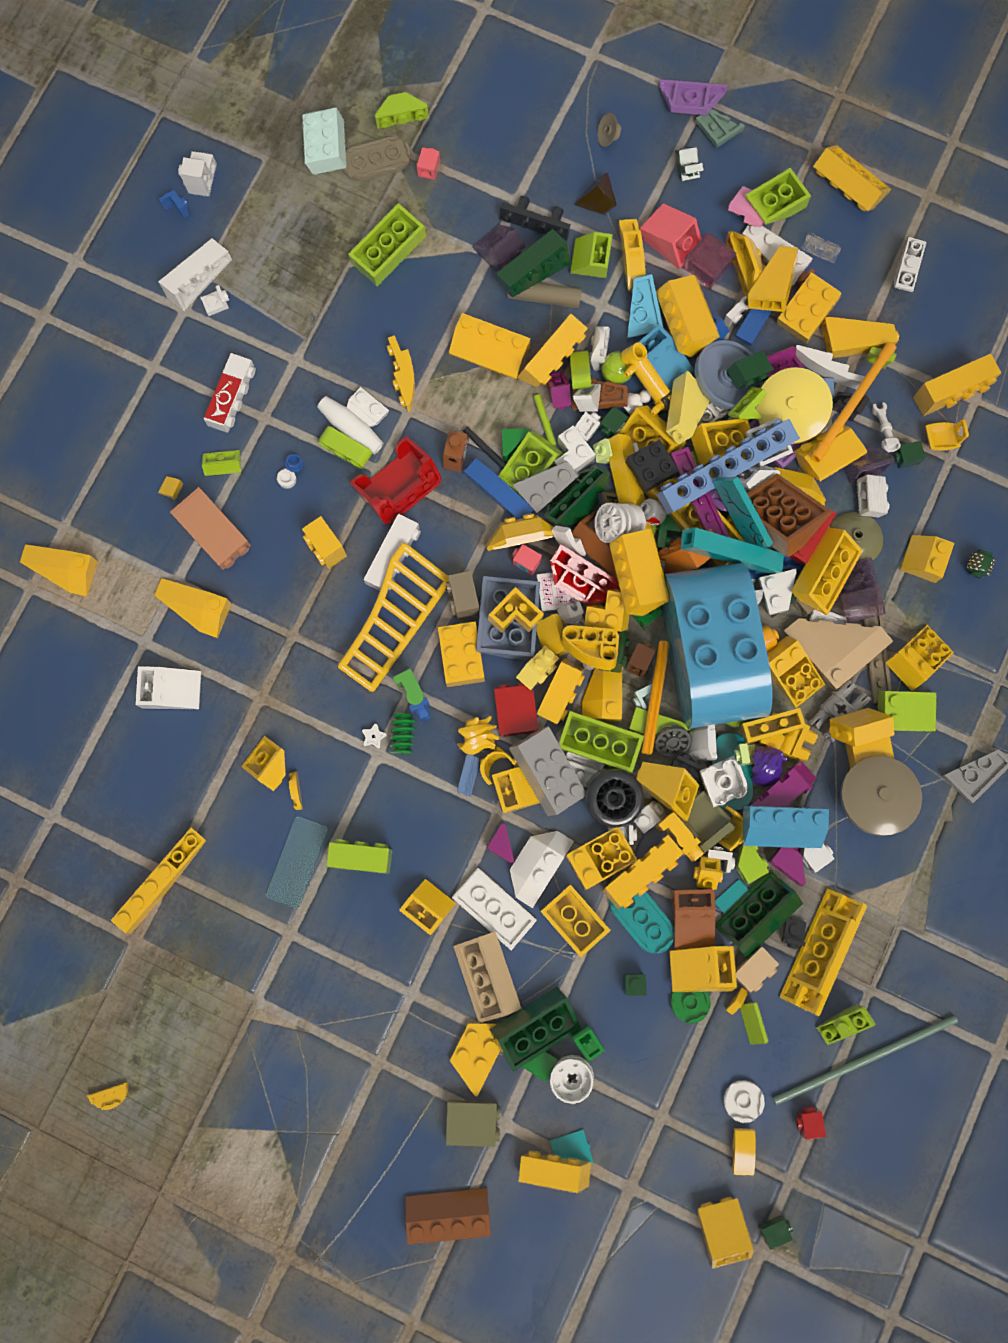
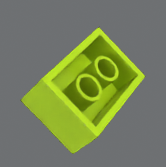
[326,839,393,874]

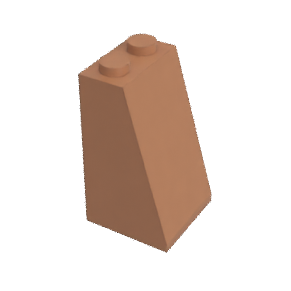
[170,487,251,570]

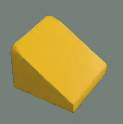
[158,476,183,500]

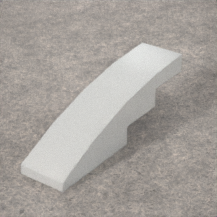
[796,345,865,389]

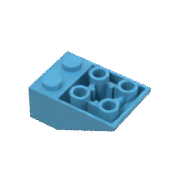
[638,324,695,390]

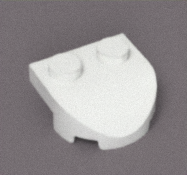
[589,326,610,371]

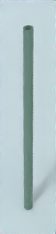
[773,1015,958,1105]

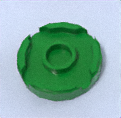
[670,992,711,1023]

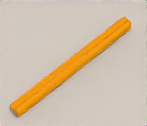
[641,641,670,755]

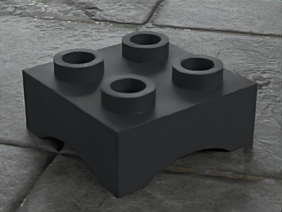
[625,439,679,494]

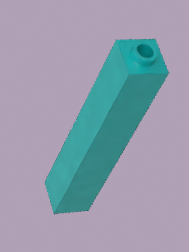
[680,527,784,574]

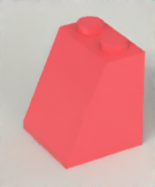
[640,203,703,269]

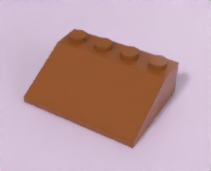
[747,474,831,558]

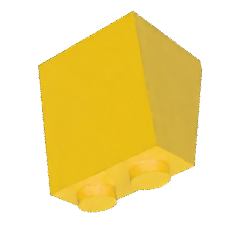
[636,762,699,821]
[697,1197,754,1268]

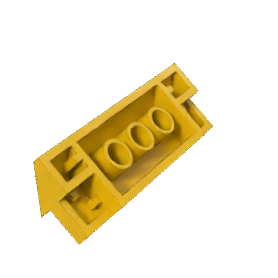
[779,889,867,1016]

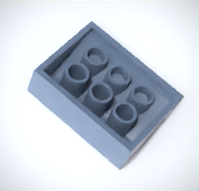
[476,576,540,661]

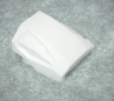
[687,725,717,763]

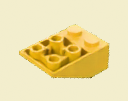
[886,625,954,691]
[767,636,825,708]
[492,767,540,814]
[566,828,637,890]
[669,946,737,992]

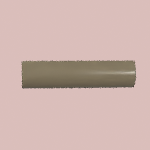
[507,283,582,309]

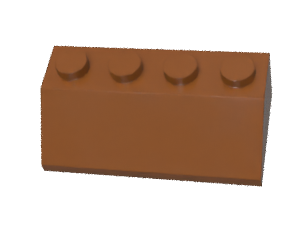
[572,510,618,580]
[406,1187,491,1245]

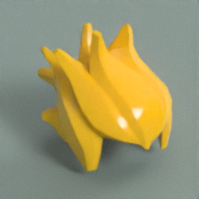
[457,716,499,755]

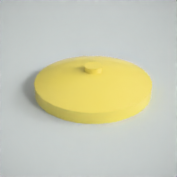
[756,368,833,444]

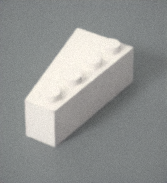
[158,239,232,311]

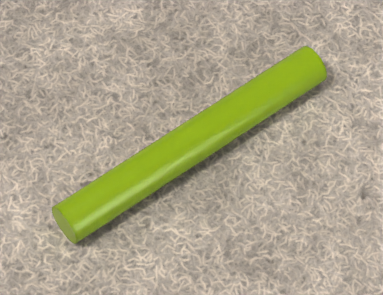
[534,394,557,447]

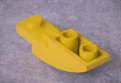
[618,219,646,291]
[386,335,415,412]

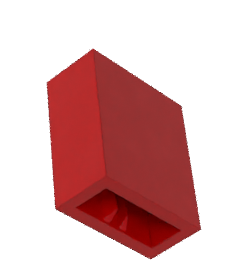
[494,682,538,737]

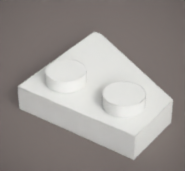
[759,569,796,615]

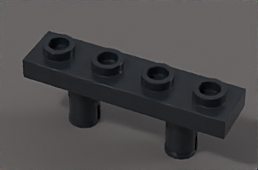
[499,196,571,241]

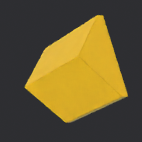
[536,614,570,657]

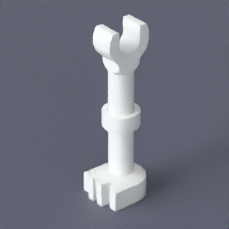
[872,403,901,453]

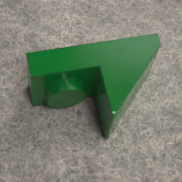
[656,514,682,552]

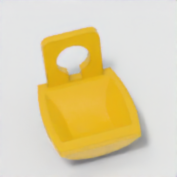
[925,419,969,451]
[718,806,743,851]

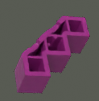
[740,761,816,817]

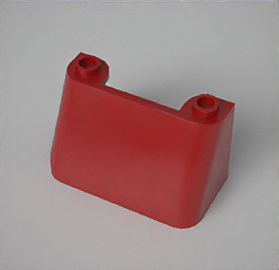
[349,436,441,524]

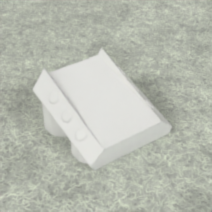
[700,756,748,808]

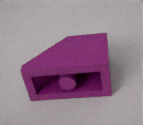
[547,371,572,409]
[768,847,806,886]

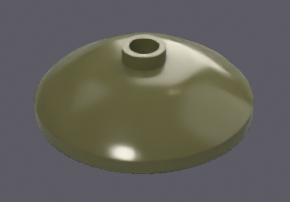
[830,512,883,567]

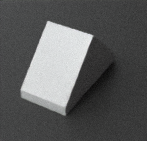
[573,384,601,412]

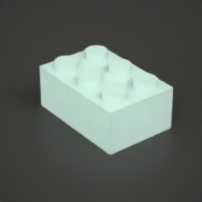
[303,108,346,175]

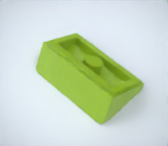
[202,450,241,476]
[740,1001,768,1045]

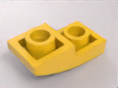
[732,1129,756,1175]

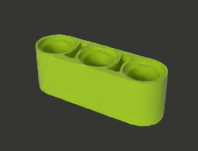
[570,350,591,389]
[317,426,373,469]

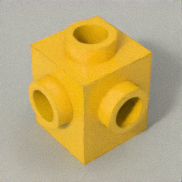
[693,856,723,890]

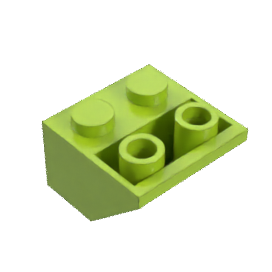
[571,232,613,278]

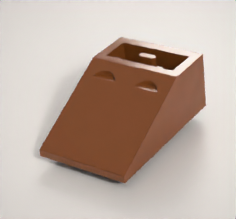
[672,889,716,951]

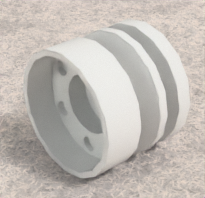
[595,503,646,543]
[550,1055,594,1104]

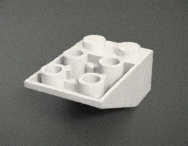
[136,667,201,709]

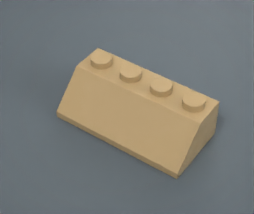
[453,932,522,1023]

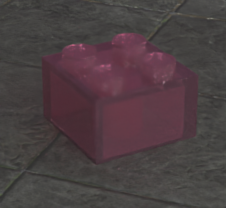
[683,232,737,289]

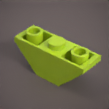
[375,92,429,129]
[816,1004,876,1045]

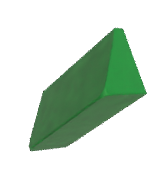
[522,1052,558,1082]

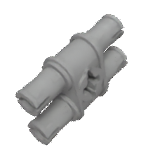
[809,680,871,743]

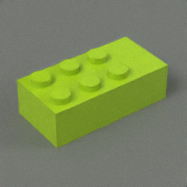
[348,203,427,286]

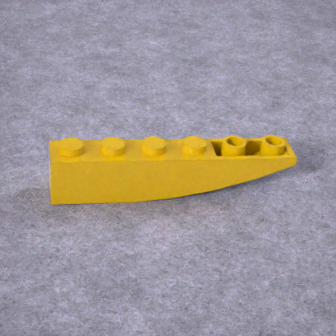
[111,828,206,934]

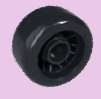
[583,767,645,828]

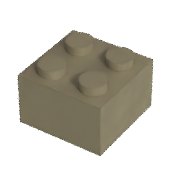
[446,571,480,621]

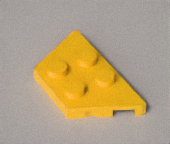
[450,1023,500,1097]

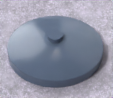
[695,340,764,411]

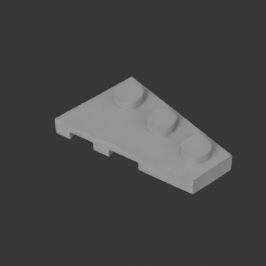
[943,749,1008,804]

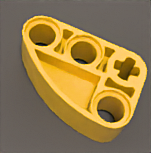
[562,625,619,670]

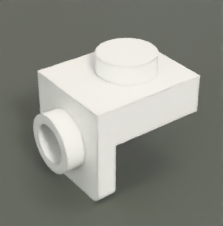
[634,801,666,833]
[705,847,735,873]

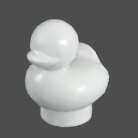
[623,390,651,416]

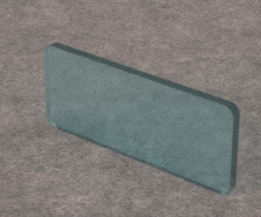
[266,817,328,908]

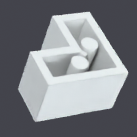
[179,151,217,197]
[554,426,596,473]

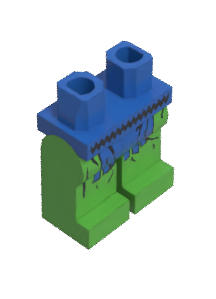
[393,669,432,723]

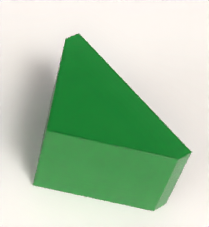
[502,428,531,462]
[571,1024,605,1062]

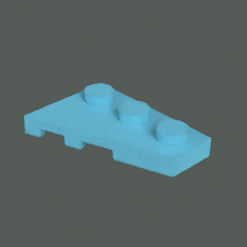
[627,274,663,338]

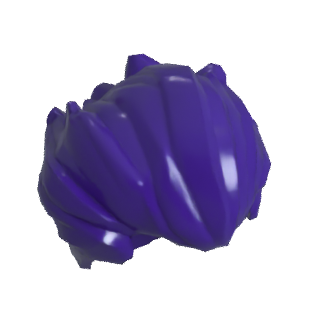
[751,745,787,786]

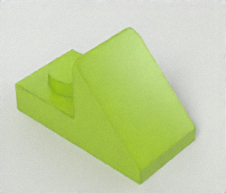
[728,387,767,419]

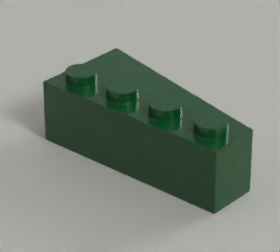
[496,229,571,298]

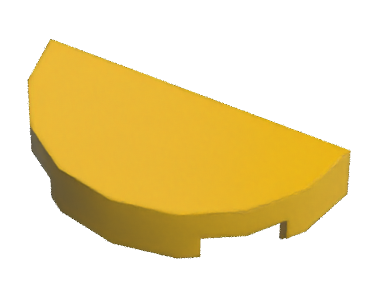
[289,771,303,810]
[87,1082,128,1110]

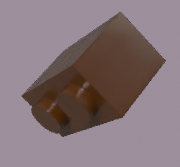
[626,642,656,678]

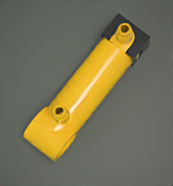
[621,342,672,415]

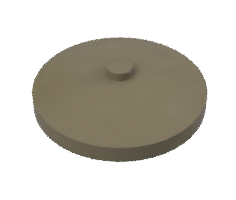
[840,756,922,836]

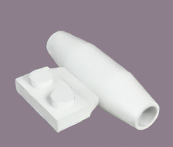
[317,387,389,454]

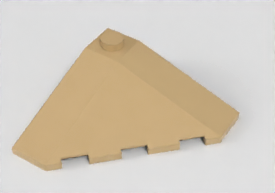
[784,618,893,690]

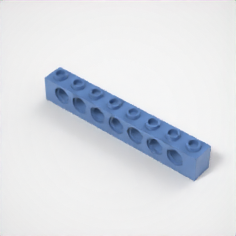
[657,419,800,514]

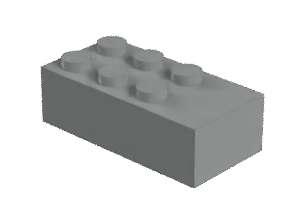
[509,726,586,816]

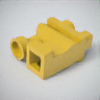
[758,712,818,761]

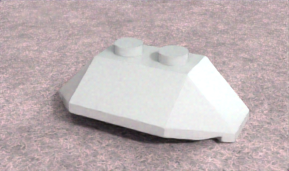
[510,831,574,908]

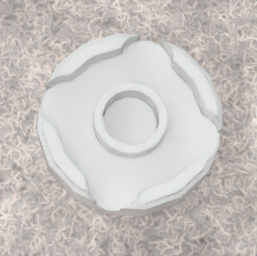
[723,1080,765,1123]

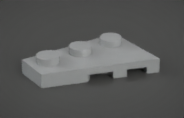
[513,461,579,513]

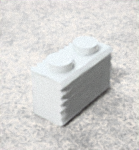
[857,474,889,518]

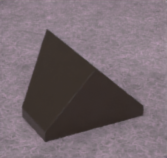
[574,173,617,215]

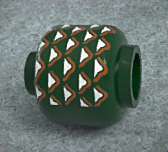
[966,549,995,579]

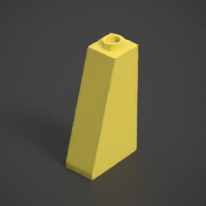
[666,371,710,445]

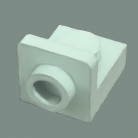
[632,684,652,710]

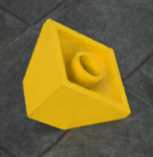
[241,736,285,791]

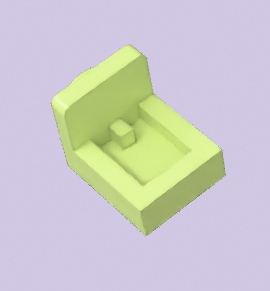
[593,438,613,464]
[734,743,755,766]

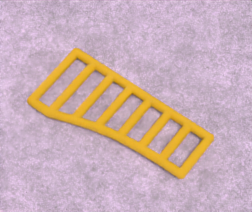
[338,542,449,692]

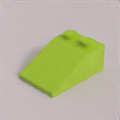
[745,168,811,225]
[498,431,564,495]
[878,691,936,731]

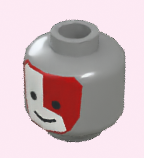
[640,499,667,526]

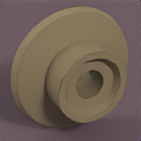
[597,113,621,147]

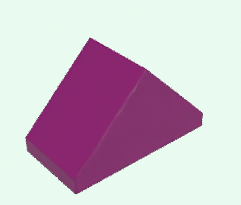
[487,823,514,863]

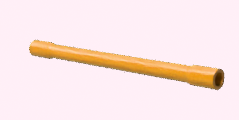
[810,342,896,463]

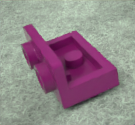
[767,346,805,379]

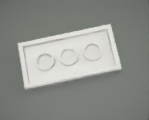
[452,868,537,950]

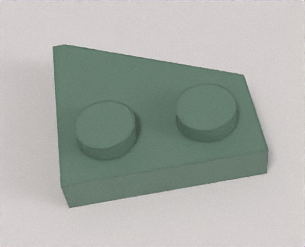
[695,109,745,148]

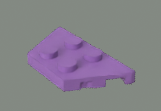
[659,79,728,115]

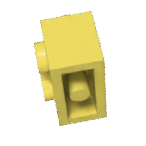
[516,646,559,690]

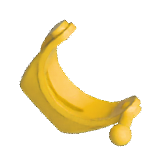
[480,747,519,785]

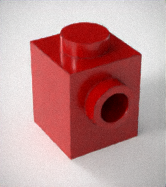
[796,1106,826,1140]

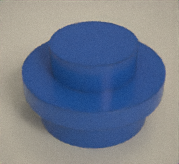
[285,454,303,472]

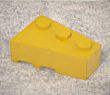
[518,1151,591,1193]

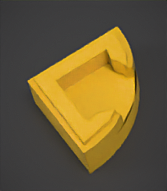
[726,988,748,1015]

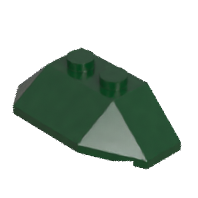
[545,464,610,526]

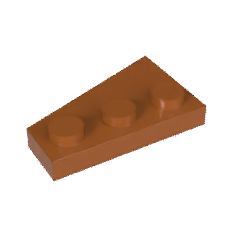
[572,378,629,411]

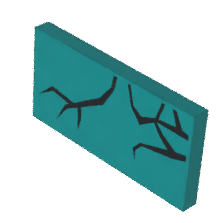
[712,477,773,547]

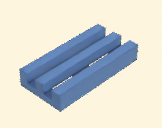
[457,754,481,797]

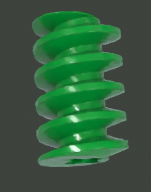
[389,713,417,755]

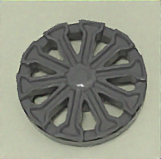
[654,725,691,758]

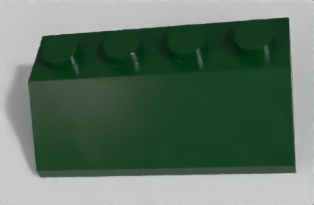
[715,871,803,959]
[489,987,581,1072]

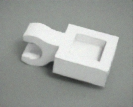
[724,296,751,327]

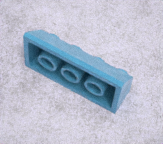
[743,806,829,848]

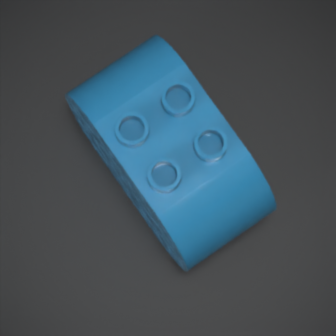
[662,563,772,729]

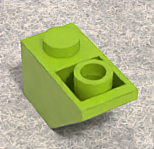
[735,842,769,884]

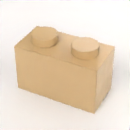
[735,946,779,993]

